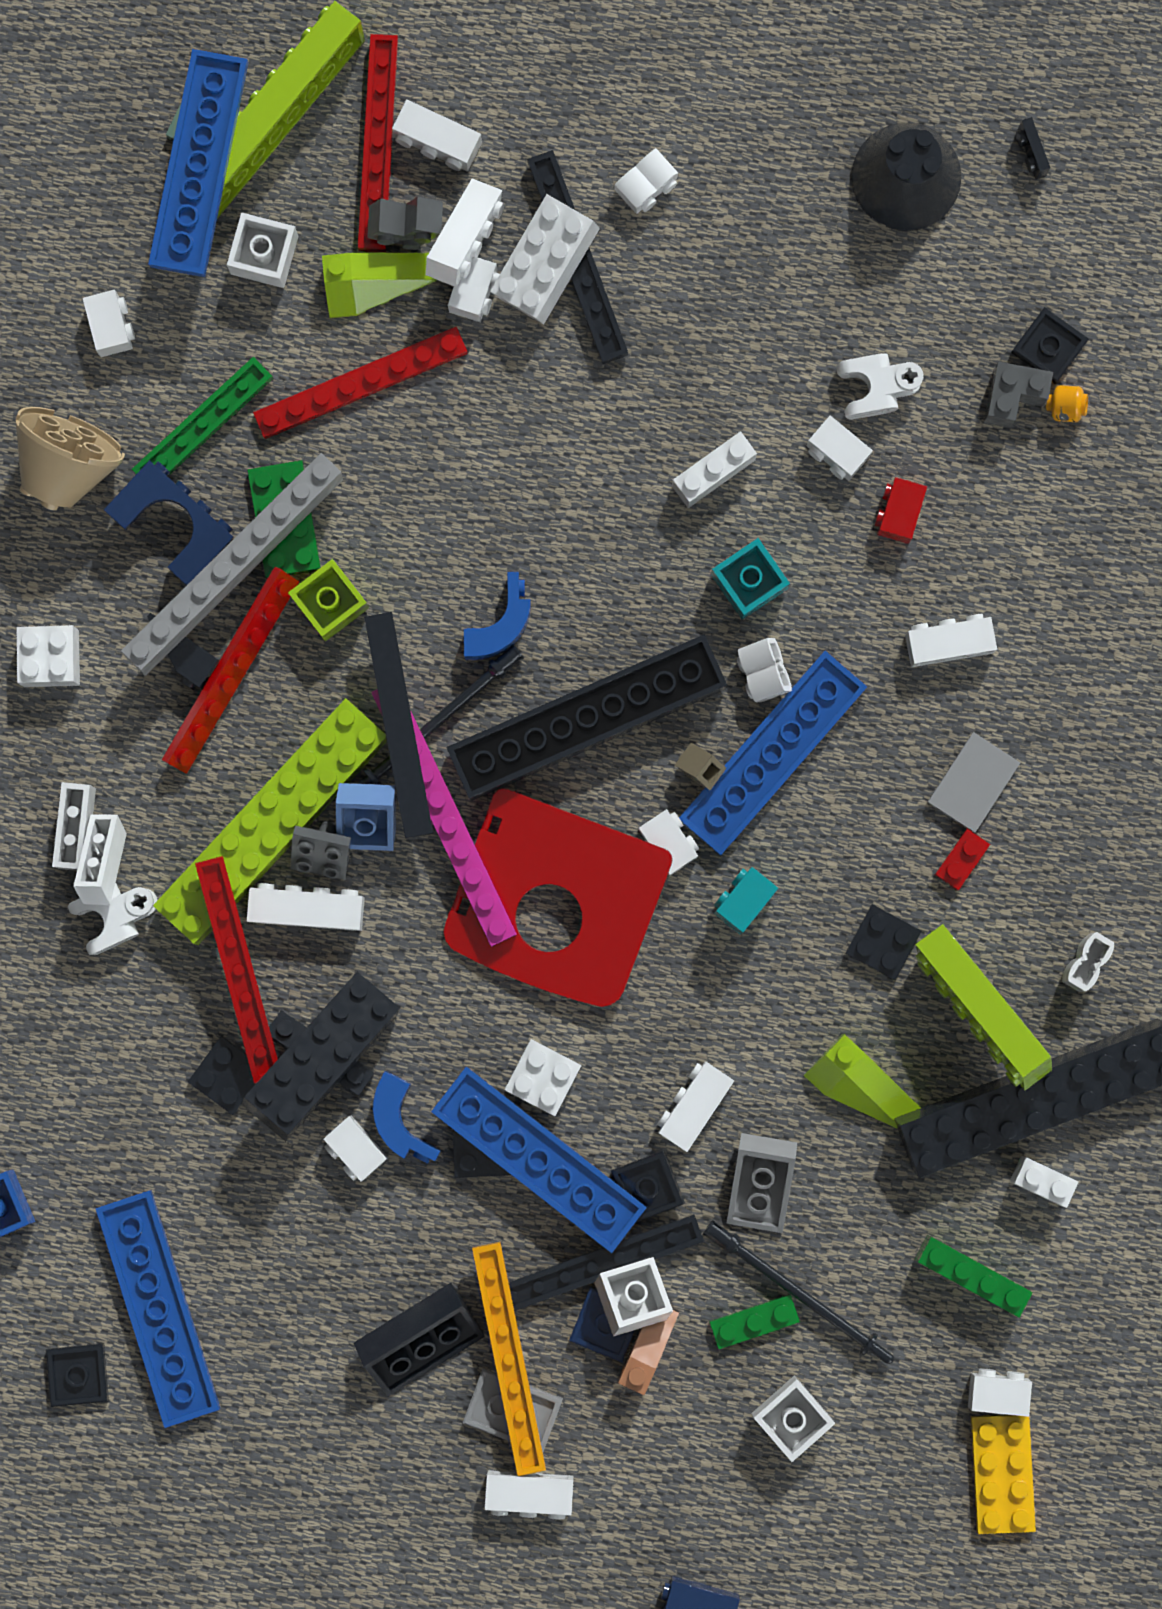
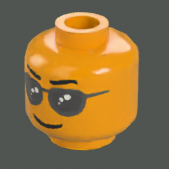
[1046,385,1088,422]

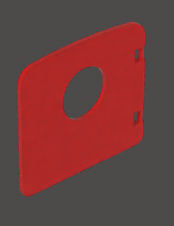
[444,789,673,1007]

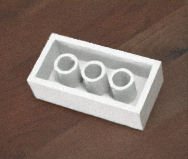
[490,194,600,325]

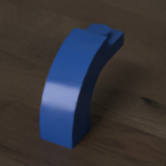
[464,572,531,660]
[373,1071,441,1163]

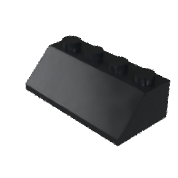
[353,1283,485,1397]

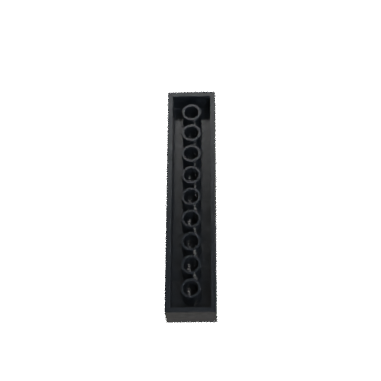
[446,634,728,802]
[894,1018,1162,1178]

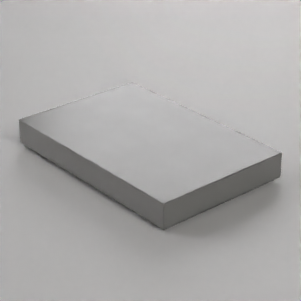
[927,732,1020,833]
[463,1368,563,1452]

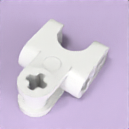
[836,354,923,420]
[68,883,158,955]

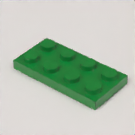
[247,460,321,579]

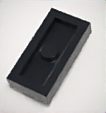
[1016,117,1051,180]

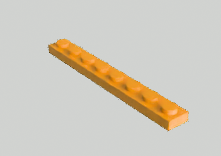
[472,1242,546,1476]

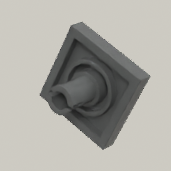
[291,821,351,880]

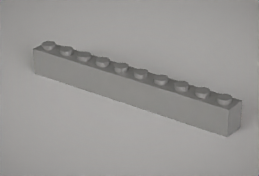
[121,453,343,676]

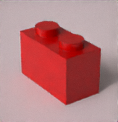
[874,477,927,544]

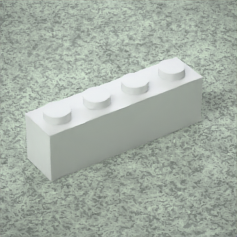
[426,179,504,287]
[247,883,365,931]

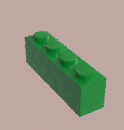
[914,1235,1033,1318]

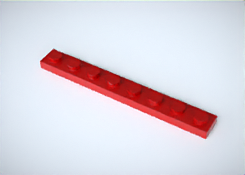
[358,34,398,252]
[253,326,468,439]
[162,567,299,774]
[195,856,278,1083]

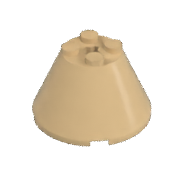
[16,407,125,510]

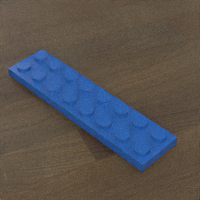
[148,49,248,277]
[679,651,867,856]
[431,1066,647,1253]
[95,1190,220,1428]

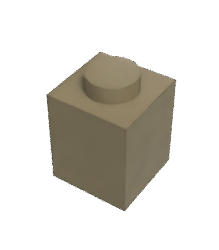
[675,743,726,790]

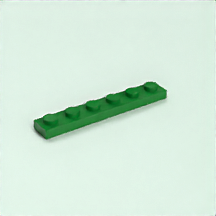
[132,356,274,477]

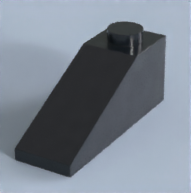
[147,613,219,691]

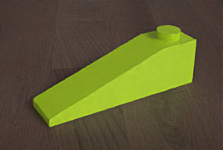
[322,253,437,318]
[803,1034,921,1129]

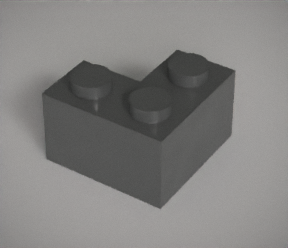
[368,197,443,250]
[984,362,1053,428]

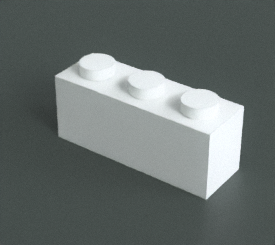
[392,99,482,171]
[672,431,757,508]
[905,614,997,667]
[52,782,96,871]
[74,814,127,905]
[657,1061,734,1152]
[485,1470,574,1519]

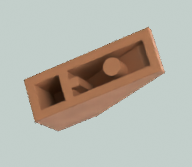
[618,1309,679,1395]

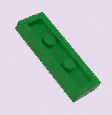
[709,1294,800,1349]

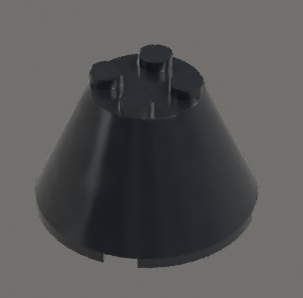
[851,123,962,231]

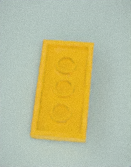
[971,1415,1036,1534]

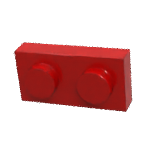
[934,828,991,891]

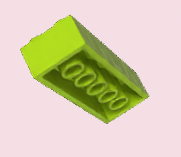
[915,924,1052,1091]

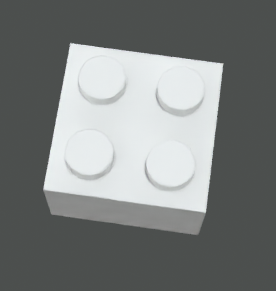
[227,213,298,288]
[17,625,80,687]
[505,1039,581,1116]
[595,1257,673,1337]
[752,1375,835,1462]

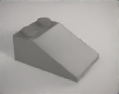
[727,1133,797,1233]

